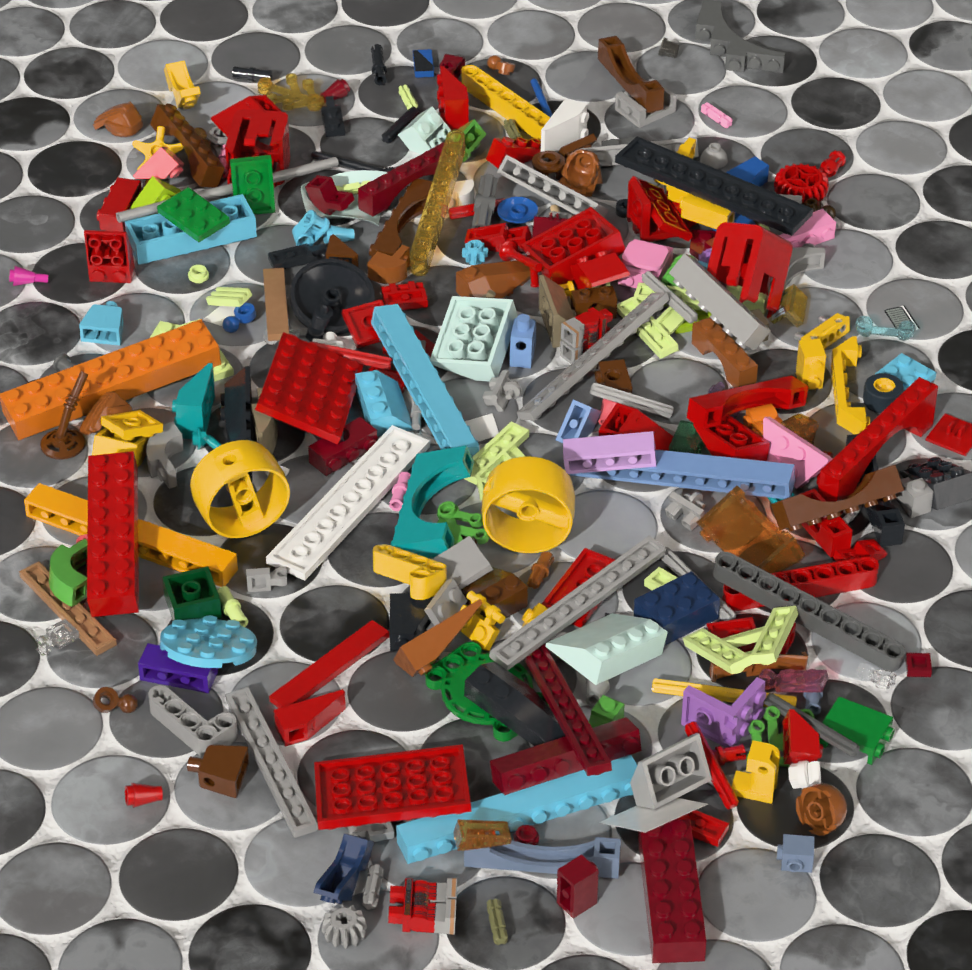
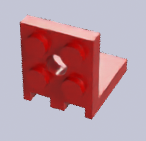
[627,179,677,242]

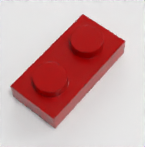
[674,810,729,847]

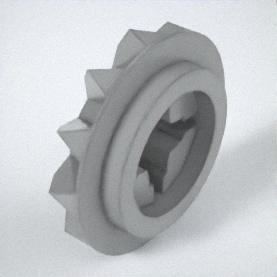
[207,126,228,147]

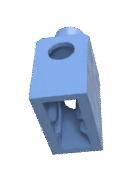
[510,314,536,368]

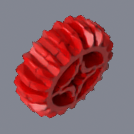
[774,163,829,204]

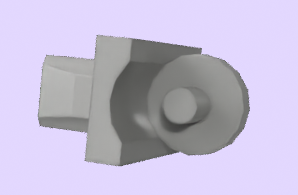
[483,370,521,412]
[665,491,708,531]

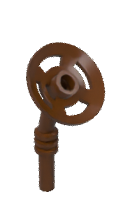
[40,371,89,460]

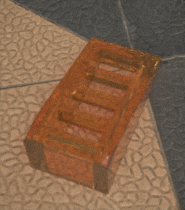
[453,819,512,851]

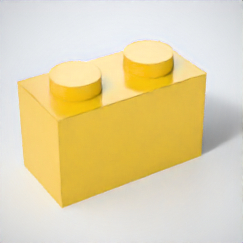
[796,338,826,390]

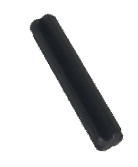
[382,106,420,144]

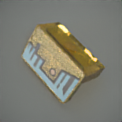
[771,284,808,327]

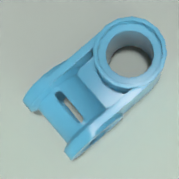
[292,210,330,246]

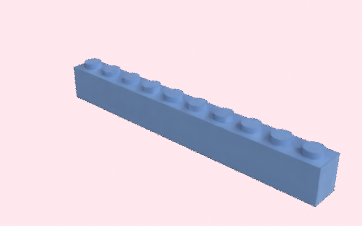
[569,449,796,499]

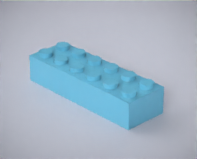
[125,194,257,265]

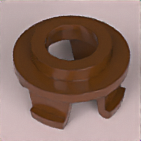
[532,151,565,180]

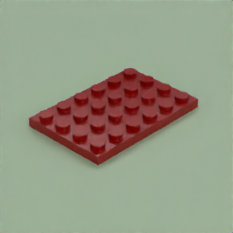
[255,332,363,444]
[314,744,472,830]

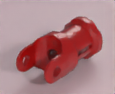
[819,150,846,178]

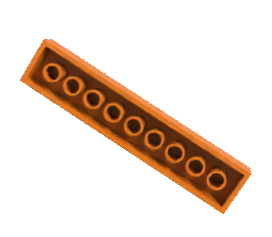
[0,319,221,440]

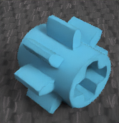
[462,240,488,265]

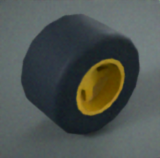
[863,373,904,413]

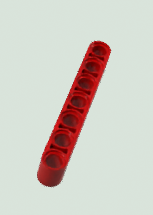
[722,557,879,612]

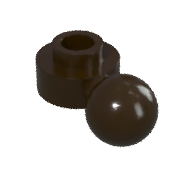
[802,198,836,219]

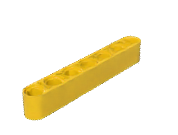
[461,65,550,141]

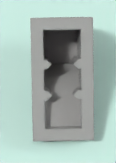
[896,477,934,518]

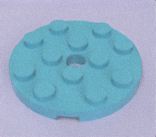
[160,615,257,668]

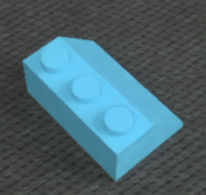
[355,370,413,437]

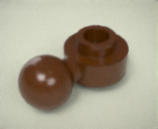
[93,687,138,713]

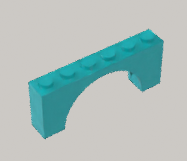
[390,445,474,558]

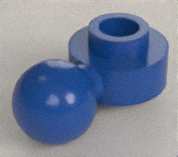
[222,303,256,333]

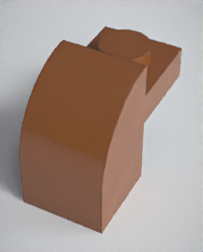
[367,245,411,284]

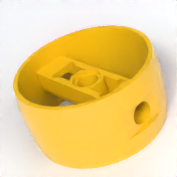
[190,440,290,538]
[481,456,575,553]

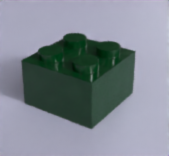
[162,567,222,621]

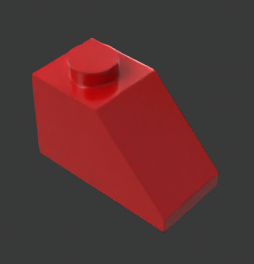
[782,709,823,765]

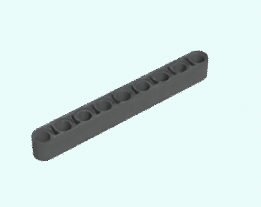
[713,552,905,672]

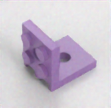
[681,677,766,747]

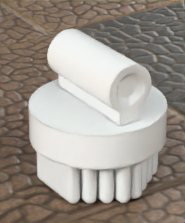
[788,760,821,789]

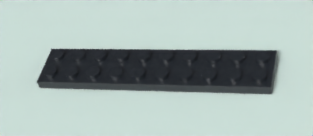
[615,136,813,236]

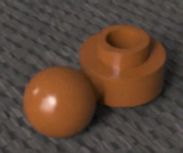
[487,55,515,75]

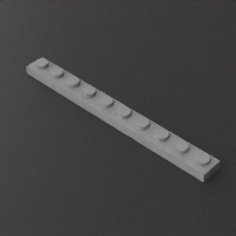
[516,292,670,421]
[489,535,666,671]

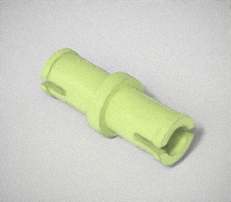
[217,586,248,627]

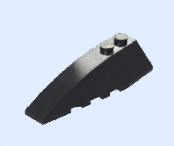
[220,366,253,485]
[464,662,565,746]

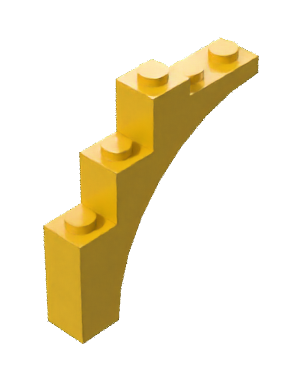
[654,137,735,229]

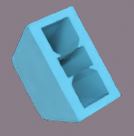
[79,301,124,346]

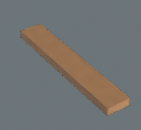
[263,268,289,341]
[19,561,117,656]

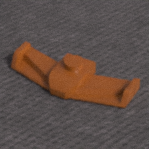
[709,652,808,682]

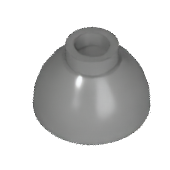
[700,143,728,169]

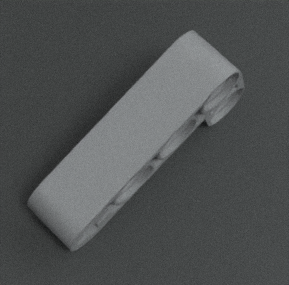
[148,685,238,757]

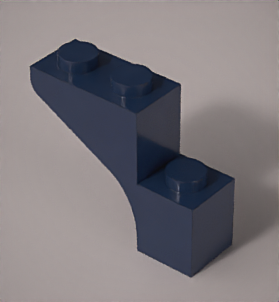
[313,834,374,904]

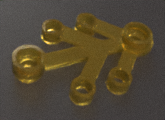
[257,73,325,111]

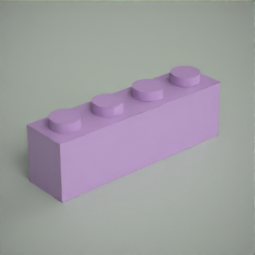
[563,431,656,474]

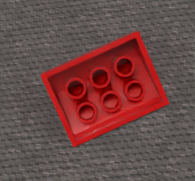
[520,207,625,285]

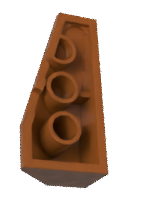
[456,260,531,299]
[393,599,483,677]

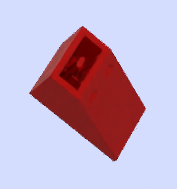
[437,66,469,132]
[211,95,282,137]
[84,230,135,283]
[599,403,677,451]

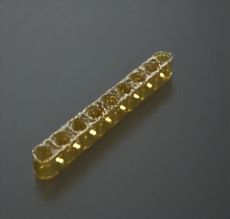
[409,130,466,276]

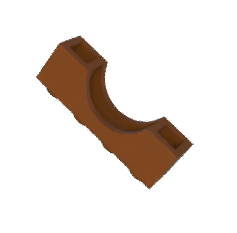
[692,317,758,388]

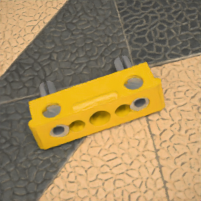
[794,313,850,349]

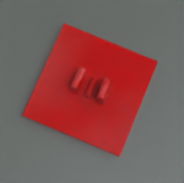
[925,413,972,456]

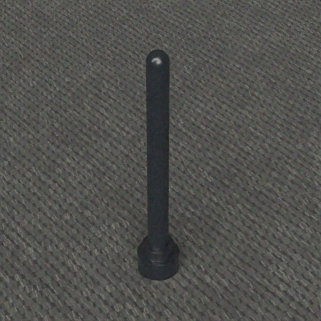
[311,151,395,172]

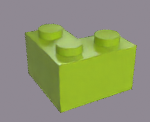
[129,176,181,218]

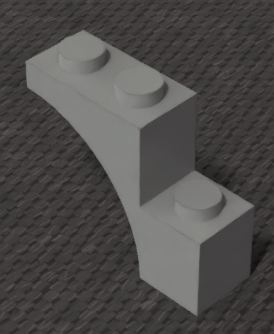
[768,247,825,295]

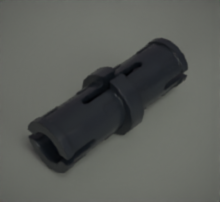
[232,66,272,83]

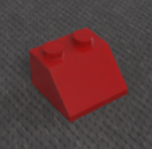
[570,250,630,289]

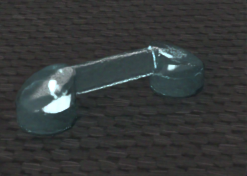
[855,316,916,341]

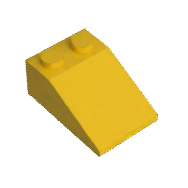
[92,428,150,467]

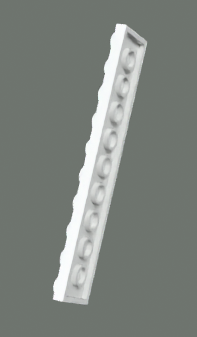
[266,425,430,581]

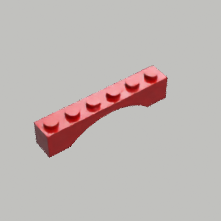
[686,375,808,429]

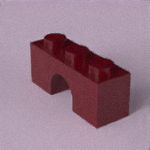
[308,417,377,476]

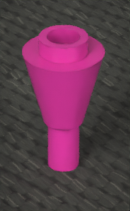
[9,266,48,286]

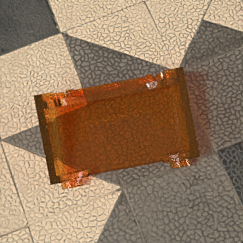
[696,486,805,573]

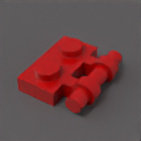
[381,281,428,310]

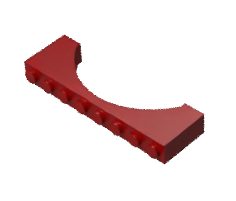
[818,377,938,519]

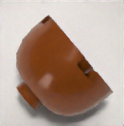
[796,783,847,836]

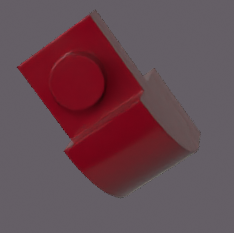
[305,175,355,215]

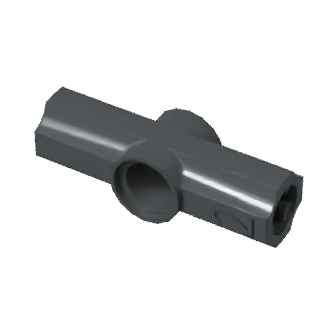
[472,174,498,228]

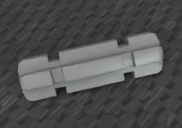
[362,864,384,910]

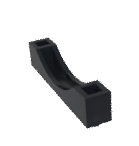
[846,434,905,547]

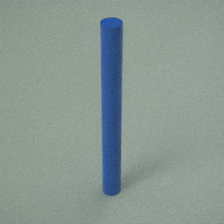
[530,78,553,118]

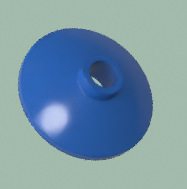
[497,197,538,223]

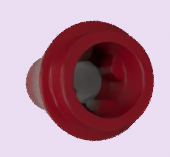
[320,79,350,103]

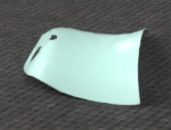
[301,170,387,227]

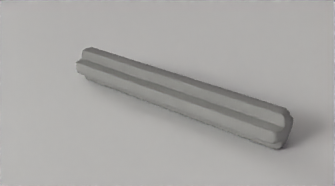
[641,271,698,324]
[590,382,674,418]

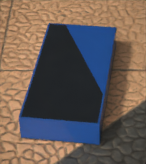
[413,49,434,78]

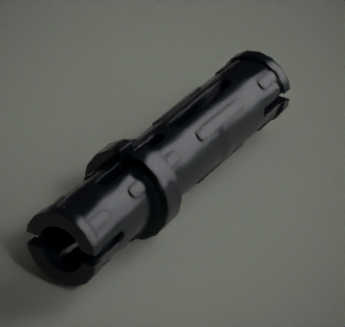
[371,44,387,86]

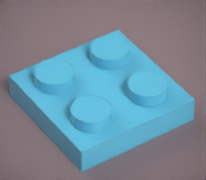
[875,353,936,391]

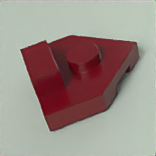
[689,230,716,260]

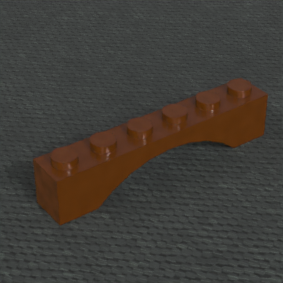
[598,36,664,113]
[150,104,225,188]
[369,178,438,258]
[771,465,904,532]

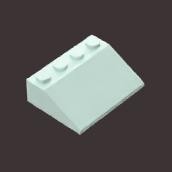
[430,296,518,382]
[545,613,668,685]

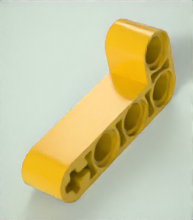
[373,544,447,600]

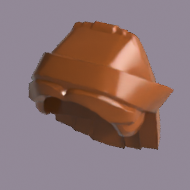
[93,102,143,137]
[558,149,602,197]
[79,391,133,435]

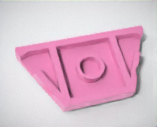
[763,417,833,489]

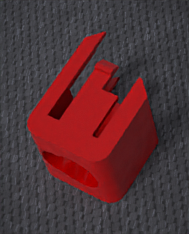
[225,109,290,187]
[707,222,793,319]

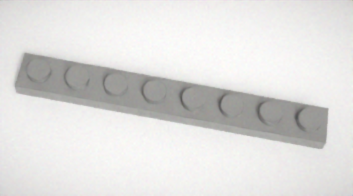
[225,687,318,838]

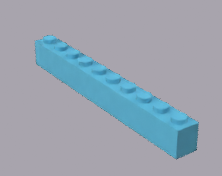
[371,304,479,457]
[396,755,637,864]

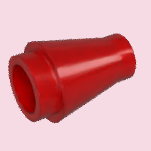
[125,783,163,808]

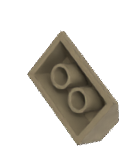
[539,275,576,348]

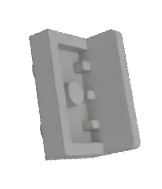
[424,579,467,630]

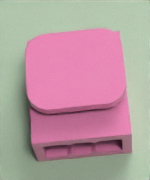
[618,239,673,288]

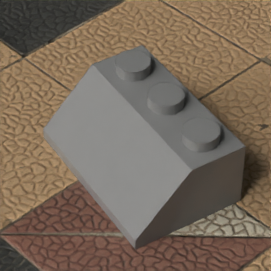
[630,733,712,809]

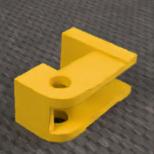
[731,740,780,804]

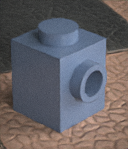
[777,834,814,873]

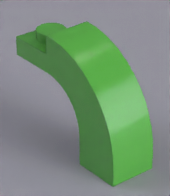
[49,539,87,607]

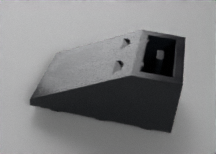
[900,457,972,510]

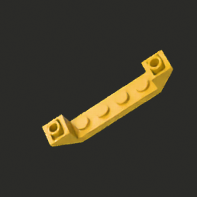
[831,336,870,434]

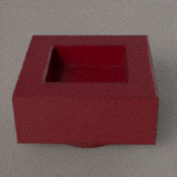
[905,653,932,677]

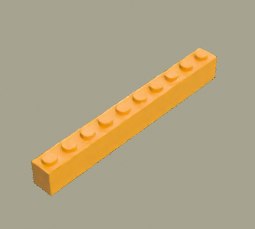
[24,483,238,587]

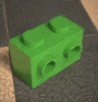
[447,119,486,162]

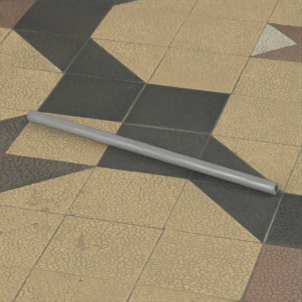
[116,157,338,223]

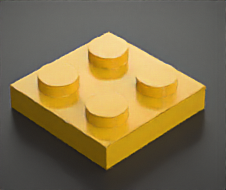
[101,410,163,440]

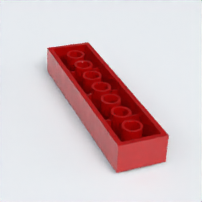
[87,451,139,617]

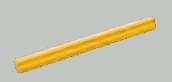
[652,678,797,707]

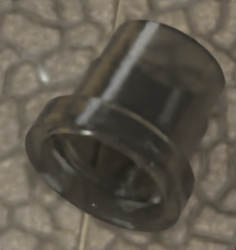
[658,37,680,58]

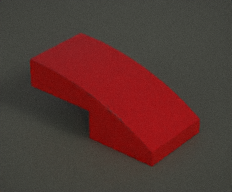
[833,539,887,562]

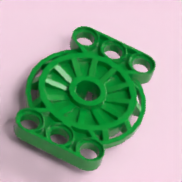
[425,642,549,742]

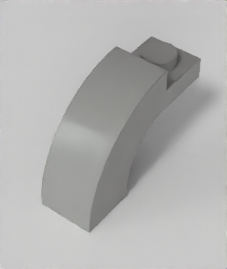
[146,421,184,489]

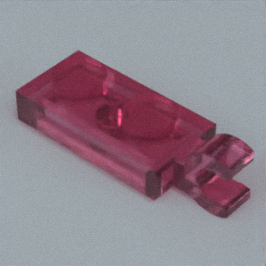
[759,669,829,692]

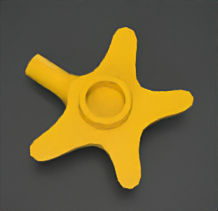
[132,126,184,171]

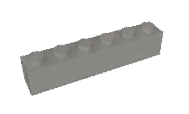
[497,155,609,218]
[669,253,771,351]

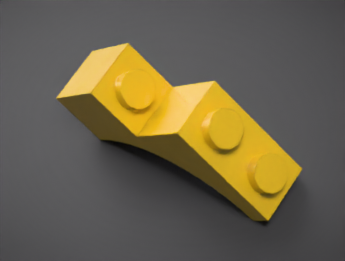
[164,61,201,109]

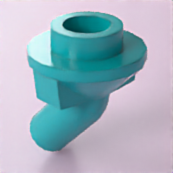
[192,428,222,450]

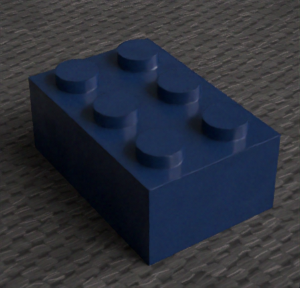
[634,571,720,646]

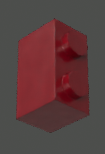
[557,854,599,919]

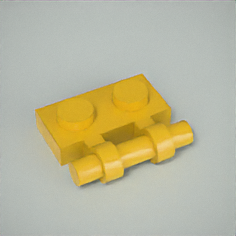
[460,591,505,651]

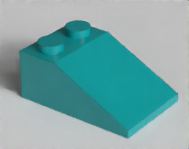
[172,363,216,439]

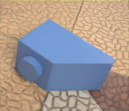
[555,399,601,443]

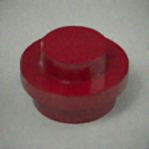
[514,825,539,845]

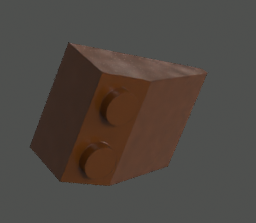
[461,566,528,624]

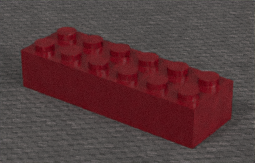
[638,819,707,963]

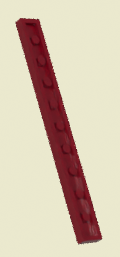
[524,643,612,776]

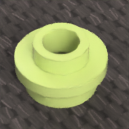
[188,265,209,284]

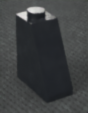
[390,593,434,651]

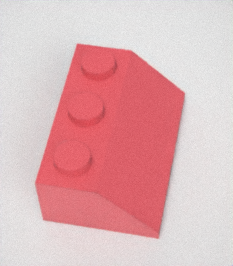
[133,147,185,179]

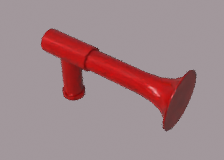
[499,241,543,287]

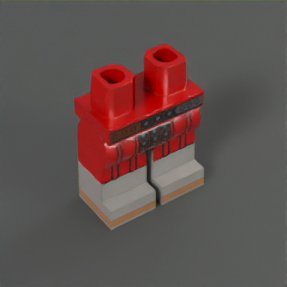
[560,307,613,364]
[388,878,457,935]

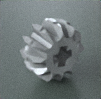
[322,903,367,949]

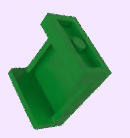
[819,696,895,765]

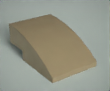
[251,388,278,454]

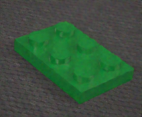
[230,155,276,215]
[157,187,230,243]

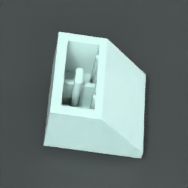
[398,106,454,154]

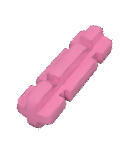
[701,102,733,128]

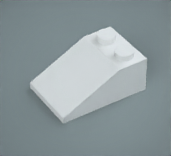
[541,98,589,162]

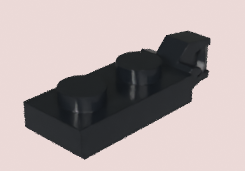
[321,96,345,137]
[268,244,327,269]

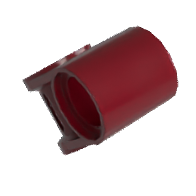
[439,54,465,79]

